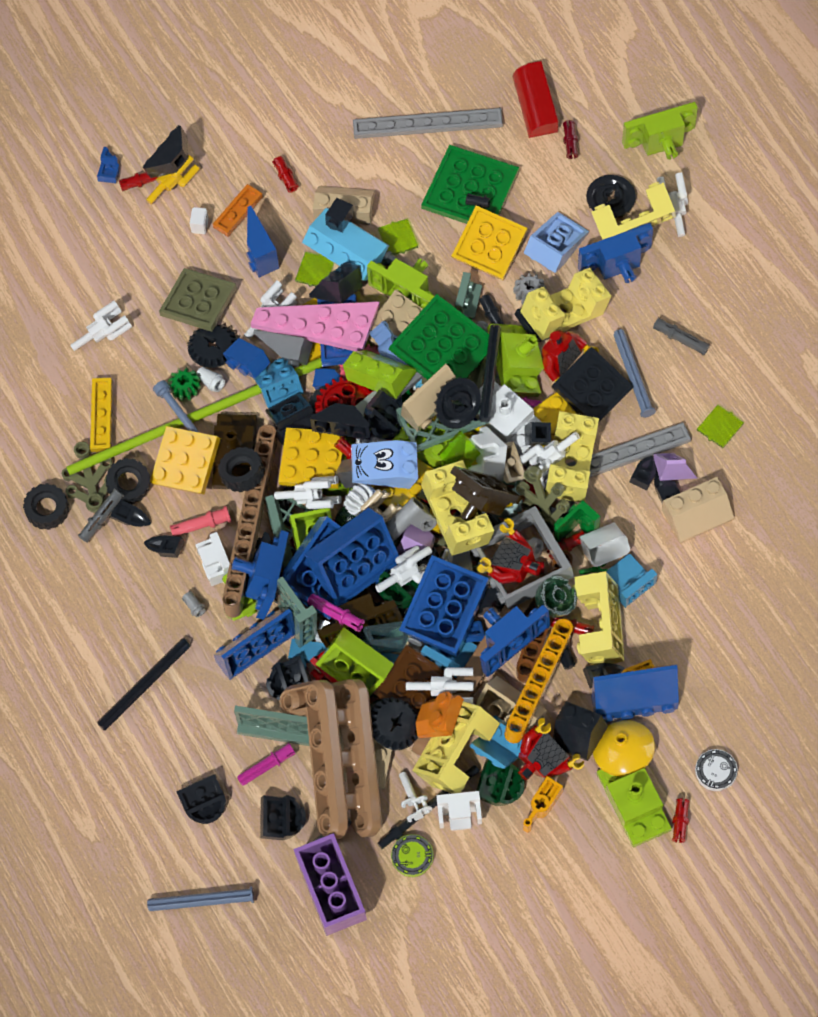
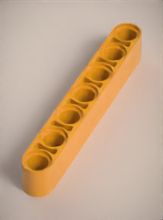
[504,619,573,743]

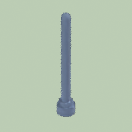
[153,380,200,433]

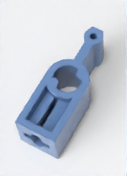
[370,321,406,364]

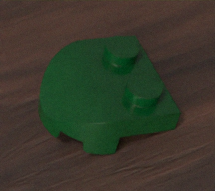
[378,570,419,609]
[476,758,525,806]

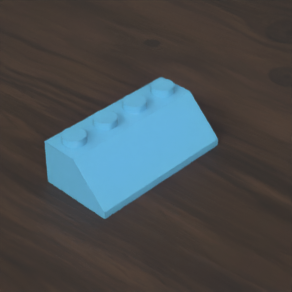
[302,208,389,281]

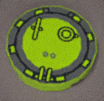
[391,834,434,878]

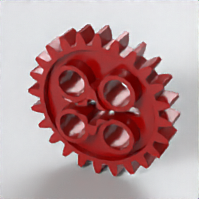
[315,377,373,413]

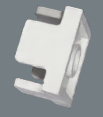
[463,426,507,481]
[195,532,230,586]
[436,791,482,831]

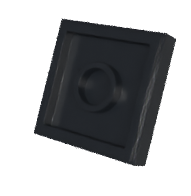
[265,393,314,430]

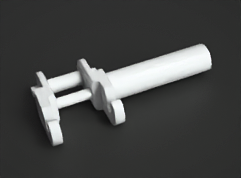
[399,772,432,822]

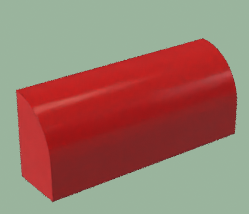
[512,61,558,138]

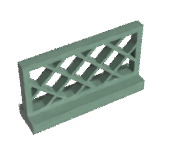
[396,400,490,452]
[265,495,318,570]
[277,576,317,648]
[234,705,310,746]

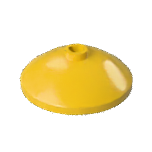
[593,720,655,777]

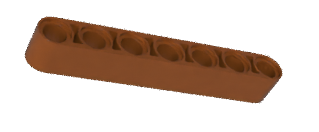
[516,550,573,683]

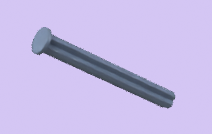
[613,329,656,418]
[147,886,254,911]

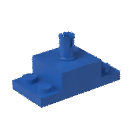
[578,223,653,283]
[231,530,289,620]
[480,605,550,677]

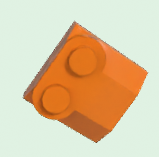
[416,691,464,738]

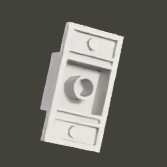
[463,382,541,457]

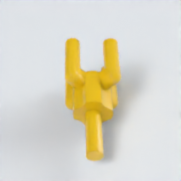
[146,154,200,205]

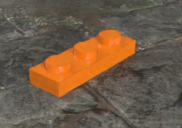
[213,184,263,237]

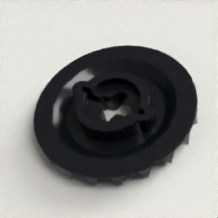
[586,175,636,219]
[187,324,237,368]
[434,377,481,429]
[371,697,418,750]

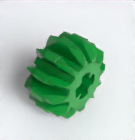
[168,367,201,401]

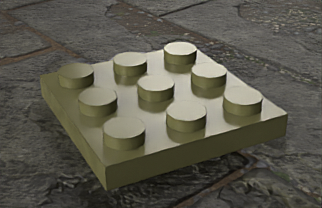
[159,268,236,332]

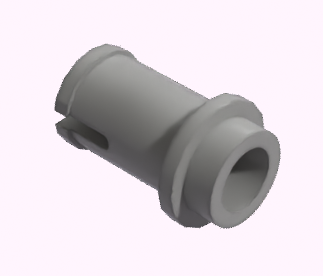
[182,591,206,618]

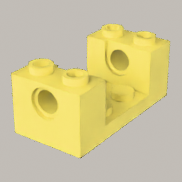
[592,182,676,240]
[520,268,611,340]
[545,411,599,502]
[421,460,494,556]
[572,571,625,665]
[412,702,500,794]

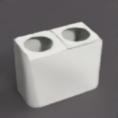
[580,522,630,567]

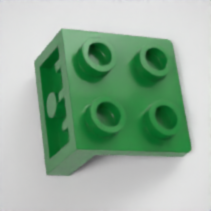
[554,500,600,543]

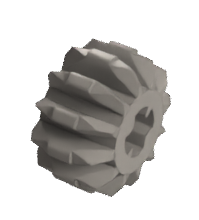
[513,273,546,305]

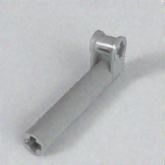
[386,497,437,542]

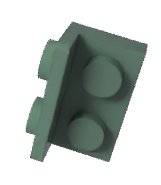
[455,272,482,320]

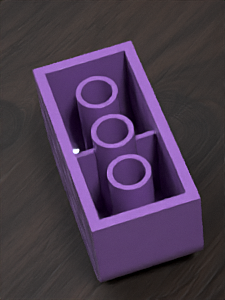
[293,833,367,936]

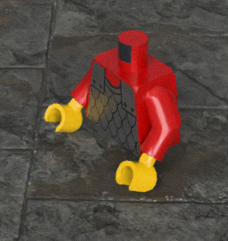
[542,330,599,382]
[477,518,541,584]
[518,718,584,780]

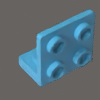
[253,358,304,408]
[606,554,658,608]
[421,642,477,679]
[470,715,522,769]

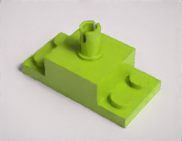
[622,102,698,160]
[367,258,434,309]
[487,324,544,397]
[596,768,672,848]

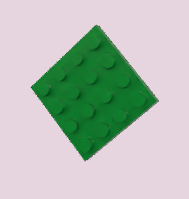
[421,144,519,224]
[388,294,489,380]

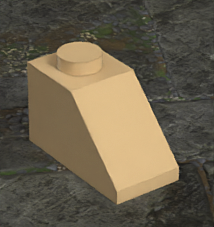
[503,441,525,484]

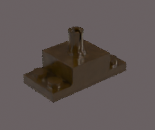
[212,414,257,489]
[450,466,523,521]
[317,593,404,649]

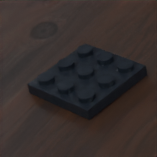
[551,347,634,423]

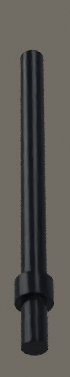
[377,765,480,849]

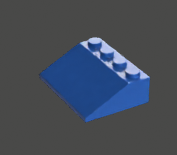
[304,508,399,606]
[279,516,341,619]
[399,555,489,658]
[214,608,295,680]
[591,665,679,723]

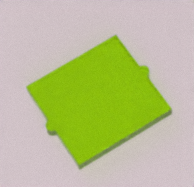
[378,219,418,255]
[295,252,334,287]
[697,405,744,448]
[437,431,481,468]

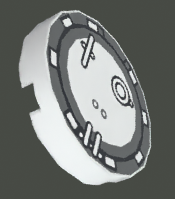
[695,749,738,792]

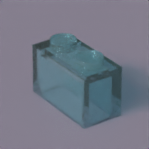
[359,621,408,654]

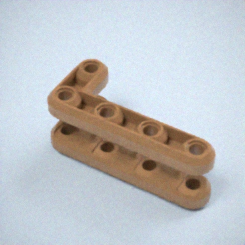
[280,679,382,840]

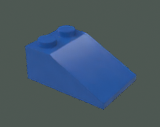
[246,206,279,278]

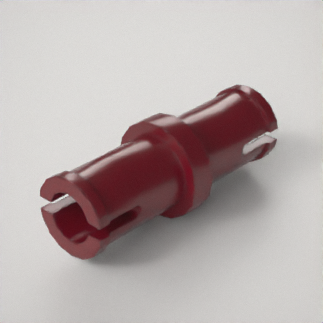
[563,120,578,159]

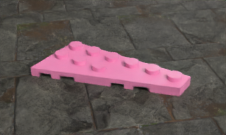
[251,302,380,351]

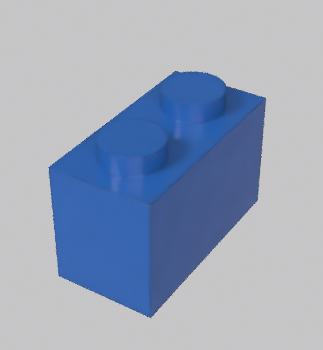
[223,338,270,379]

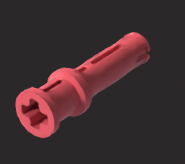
[170,505,232,536]

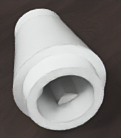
[196,367,225,392]

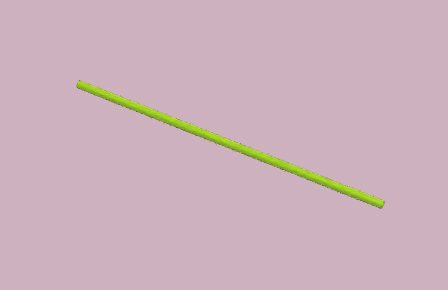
[66,341,372,475]

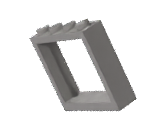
[471,506,574,610]

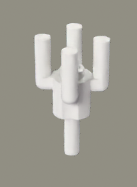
[656,173,688,237]
[244,280,298,340]
[70,300,132,351]
[519,432,580,483]
[274,476,341,509]
[375,546,432,593]
[406,667,474,704]

